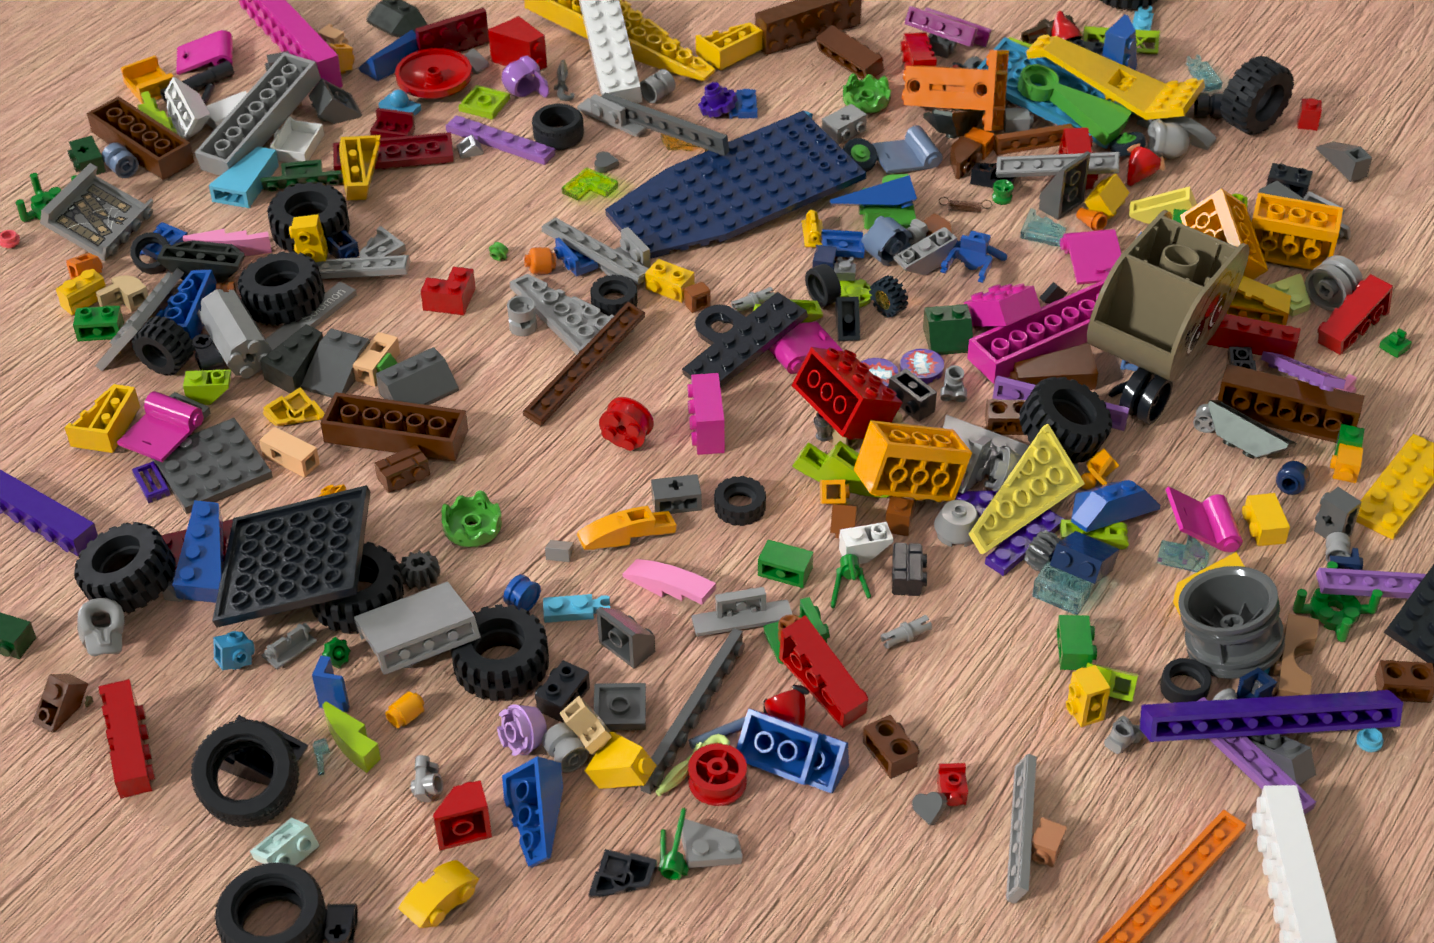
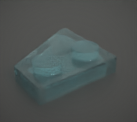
[1020,209,1066,247]

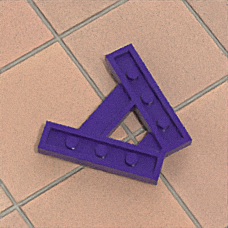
[949,491,1064,576]

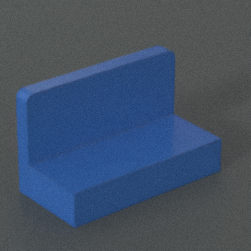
[312,656,350,712]

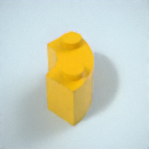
[398,860,479,928]

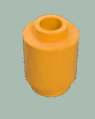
[385,691,425,728]

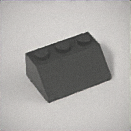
[376,347,459,405]

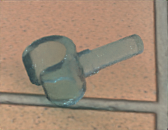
[313,738,330,776]

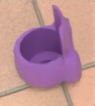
[502,56,549,98]

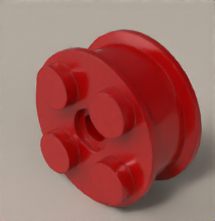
[599,397,654,451]
[688,743,747,806]

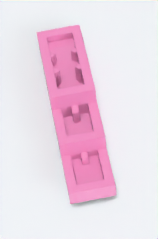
[183,229,272,256]
[622,559,716,605]

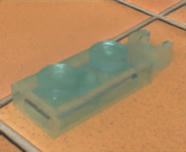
[1186,55,1223,92]

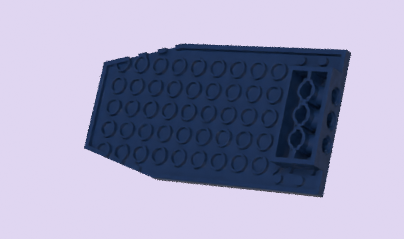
[605,111,866,259]

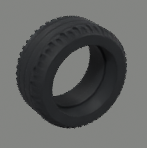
[532,103,584,150]

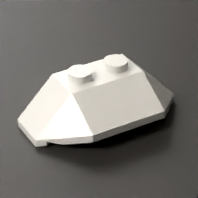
[165,77,210,140]

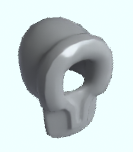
[1148,119,1190,159]
[77,598,125,656]

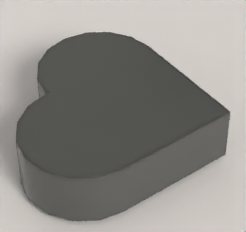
[594,151,619,173]
[912,792,947,825]

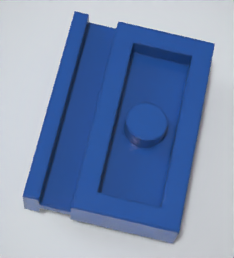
[729,89,757,119]
[821,229,865,258]

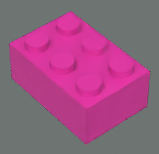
[964,283,1042,326]
[687,373,725,455]

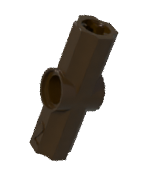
[1021,14,1075,45]

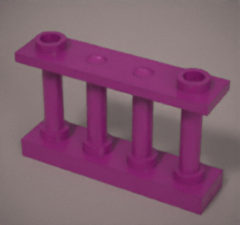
[904,6,992,47]

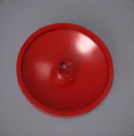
[395,48,472,98]

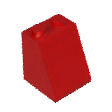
[488,16,547,70]

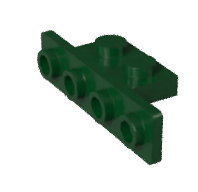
[261,159,344,191]

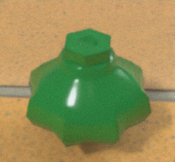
[322,637,351,669]

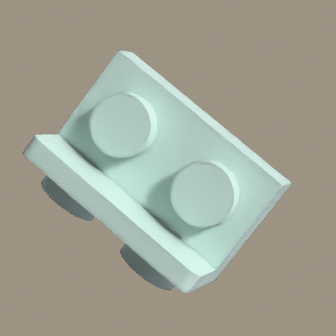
[250,818,319,866]

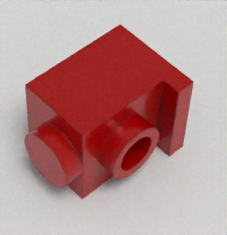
[937,763,968,807]

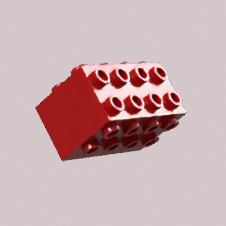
[791,347,903,440]

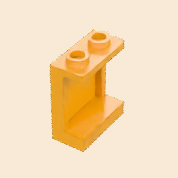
[121,55,174,104]

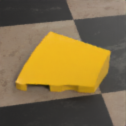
[263,387,325,426]

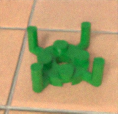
[15,173,77,222]
[1293,561,1383,642]

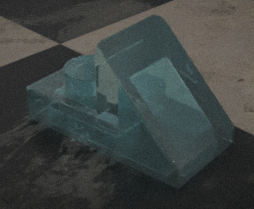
[1157,535,1209,573]

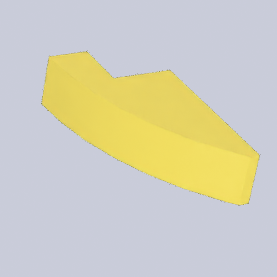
[1129,186,1197,224]

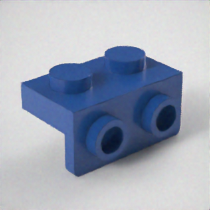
[554,237,598,277]

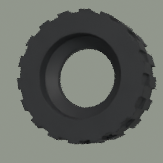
[590,275,638,316]
[714,476,766,526]

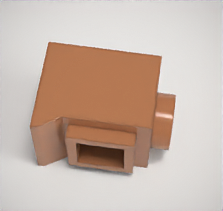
[1031,817,1067,867]

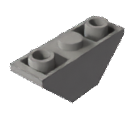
[893,227,957,275]

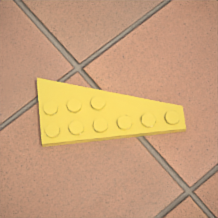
[969,424,1085,554]

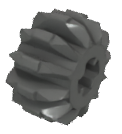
[1024,530,1061,573]
[399,549,440,591]

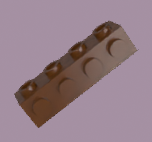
[816,25,885,80]

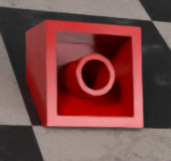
[433,780,492,851]

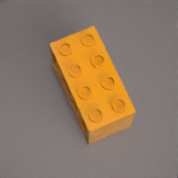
[1180,188,1268,280]
[1252,193,1343,270]
[854,420,972,502]

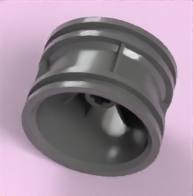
[1178,566,1285,679]

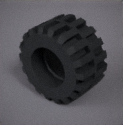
[132,316,194,376]

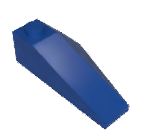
[830,175,917,209]
[502,756,563,867]

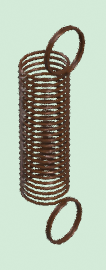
[939,197,992,213]

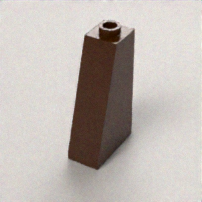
[1010,344,1098,390]

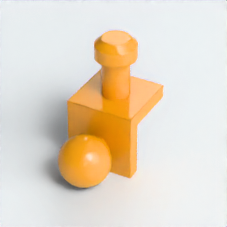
[1081,448,1120,490]

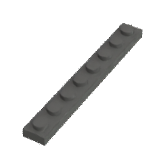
[600,92,729,156]
[640,628,745,794]

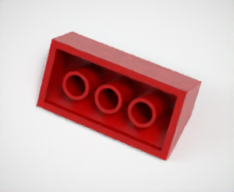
[1207,313,1301,359]

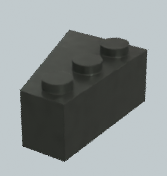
[260,324,323,393]

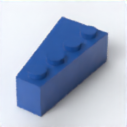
[156,270,217,345]
[172,500,224,603]

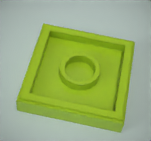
[458,85,510,120]

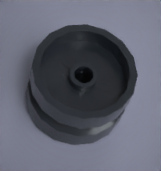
[1119,367,1173,425]

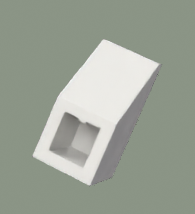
[839,522,893,564]

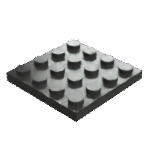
[151,418,273,514]

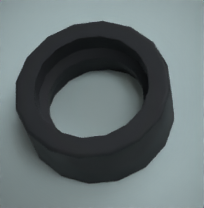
[130,232,169,274]
[805,264,841,307]
[1160,658,1212,703]

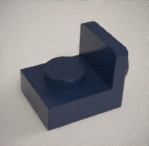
[1326,548,1363,570]

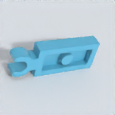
[1132,6,1154,30]
[543,594,610,623]

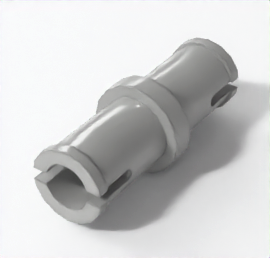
[731,287,775,313]
[881,615,932,649]

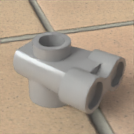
[907,219,928,247]
[940,365,967,402]
[1104,716,1145,754]
[411,755,443,802]

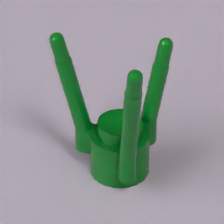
[830,554,871,608]
[658,808,689,880]

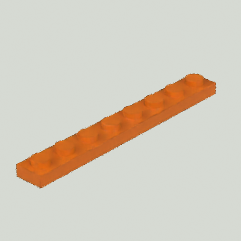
[1097,809,1246,943]

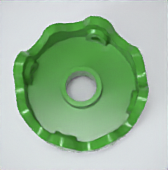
[843,73,891,113]
[441,490,502,547]

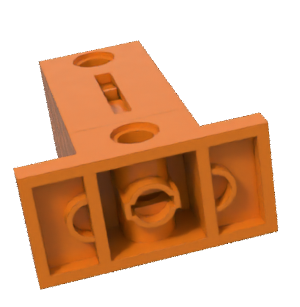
[902,50,1009,131]

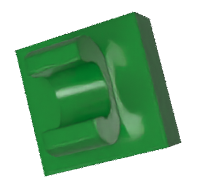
[1379,328,1412,358]

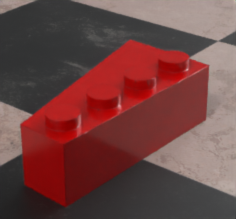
[900,32,937,70]
[1317,274,1393,355]
[779,615,868,729]
[98,679,155,799]

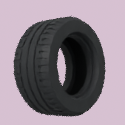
[191,719,299,827]
[215,863,326,943]

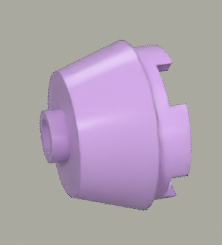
[497,704,547,756]

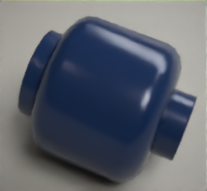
[1276,461,1310,495]

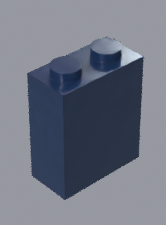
[1050,531,1120,584]

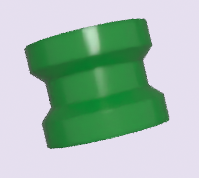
[992,180,1014,205]

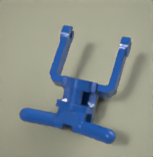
[940,231,1007,283]

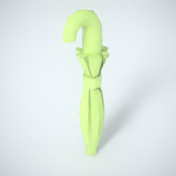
[656,734,730,796]

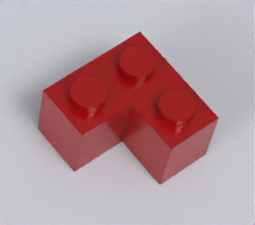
[420,266,476,316]

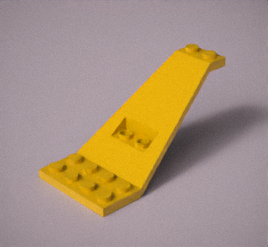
[1026,35,1205,120]

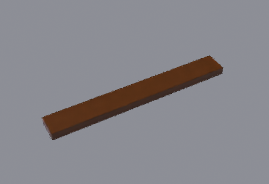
[523,302,646,427]

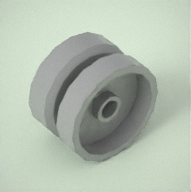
[1305,255,1363,311]

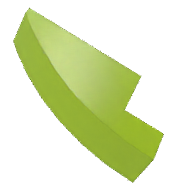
[792,441,888,498]

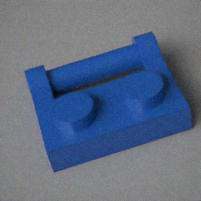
[140,222,188,260]

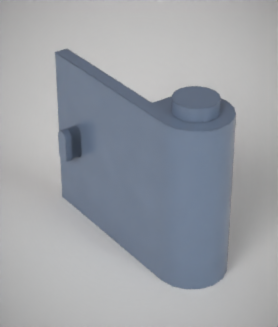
[872,125,943,174]

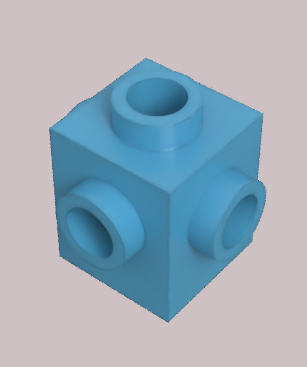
[213,631,255,671]

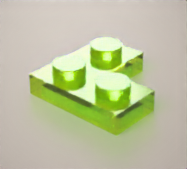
[562,167,618,201]

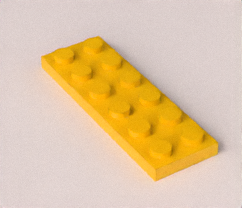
[1356,434,1434,540]

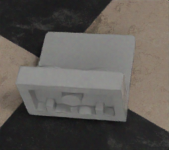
[598,227,650,276]

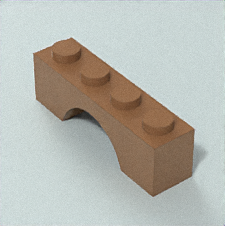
[1272,613,1319,697]

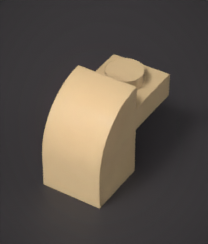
[96,276,149,312]
[560,696,611,754]

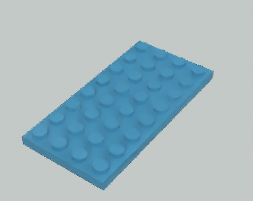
[977,37,1134,149]

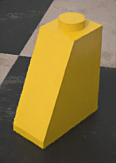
[585,732,657,789]

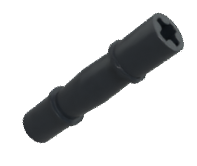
[160,61,234,104]

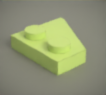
[1267,273,1311,317]

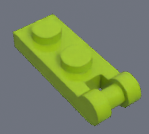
[1060,519,1129,550]

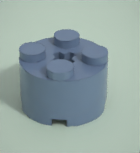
[861,216,912,266]

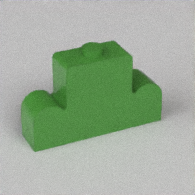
[858,174,916,230]

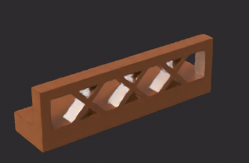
[993,123,1073,155]

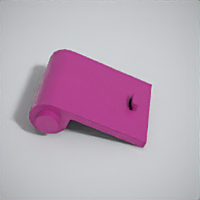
[176,30,233,75]
[1060,229,1121,285]
[768,322,843,374]
[117,391,204,462]
[1165,486,1243,552]

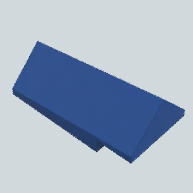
[358,29,418,82]
[736,708,849,793]

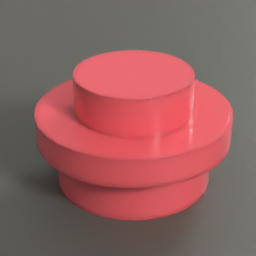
[0,230,20,248]

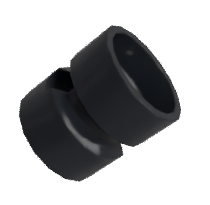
[1194,93,1224,119]

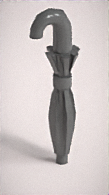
[554,60,575,101]

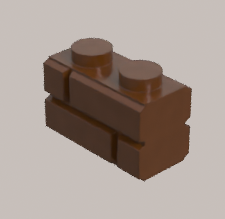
[374,445,430,493]

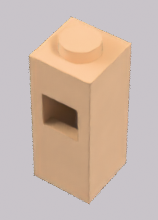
[353,332,400,387]
[259,427,320,478]

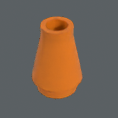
[1076,207,1107,231]

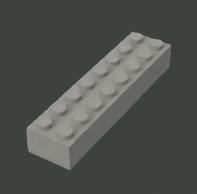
[195,52,321,176]

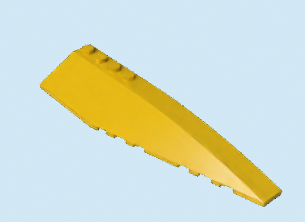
[524,0,715,81]

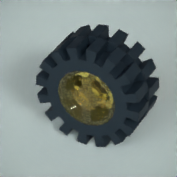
[869,275,909,317]

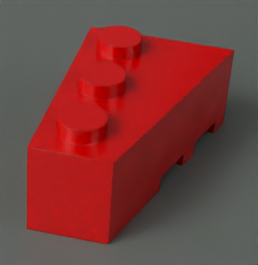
[1058,128,1098,189]

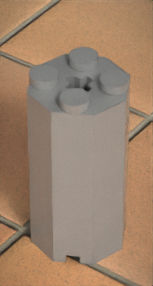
[198,289,272,379]

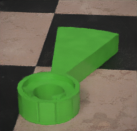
[1017,64,1132,146]

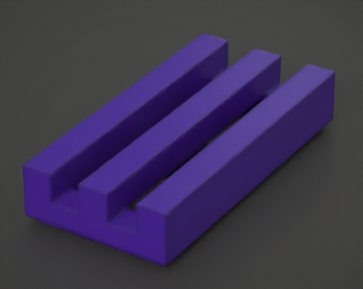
[132,461,171,504]

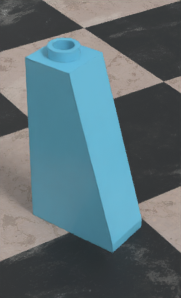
[209,147,279,208]

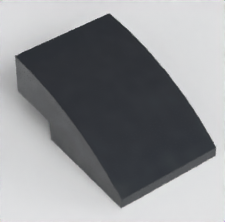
[220,715,308,785]

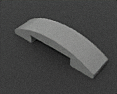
[1137,116,1216,150]

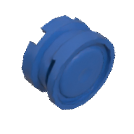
[503,574,541,611]

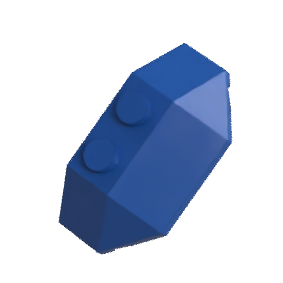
[1071,480,1161,532]

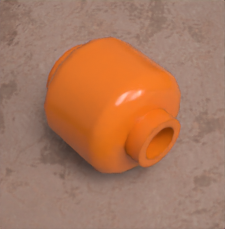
[524,247,556,275]

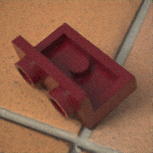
[370,108,415,138]

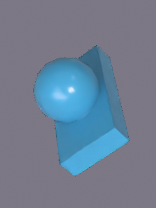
[379,89,422,116]

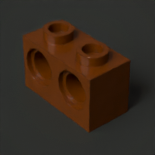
[985,400,1026,435]
[1375,660,1434,703]
[863,714,920,779]

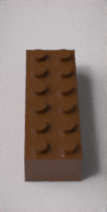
[755,0,862,56]
[87,96,195,180]
[1218,364,1365,443]
[320,392,468,462]

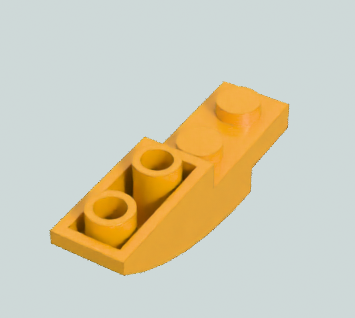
[577,506,677,550]

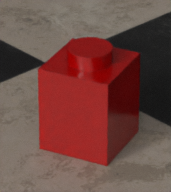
[1297,98,1322,131]

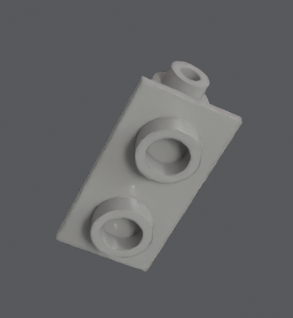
[261,623,317,670]

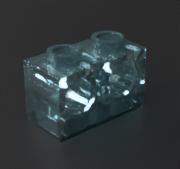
[1032,561,1092,615]

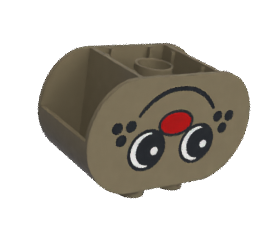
[1087,210,1249,382]

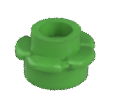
[489,242,509,261]

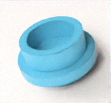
[1356,728,1384,752]

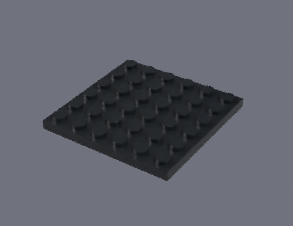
[212,485,371,628]

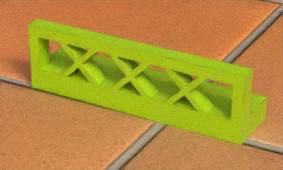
[1082,26,1160,54]

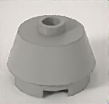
[984,446,1021,492]
[934,500,979,547]

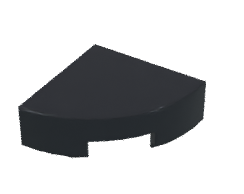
[1040,282,1068,304]

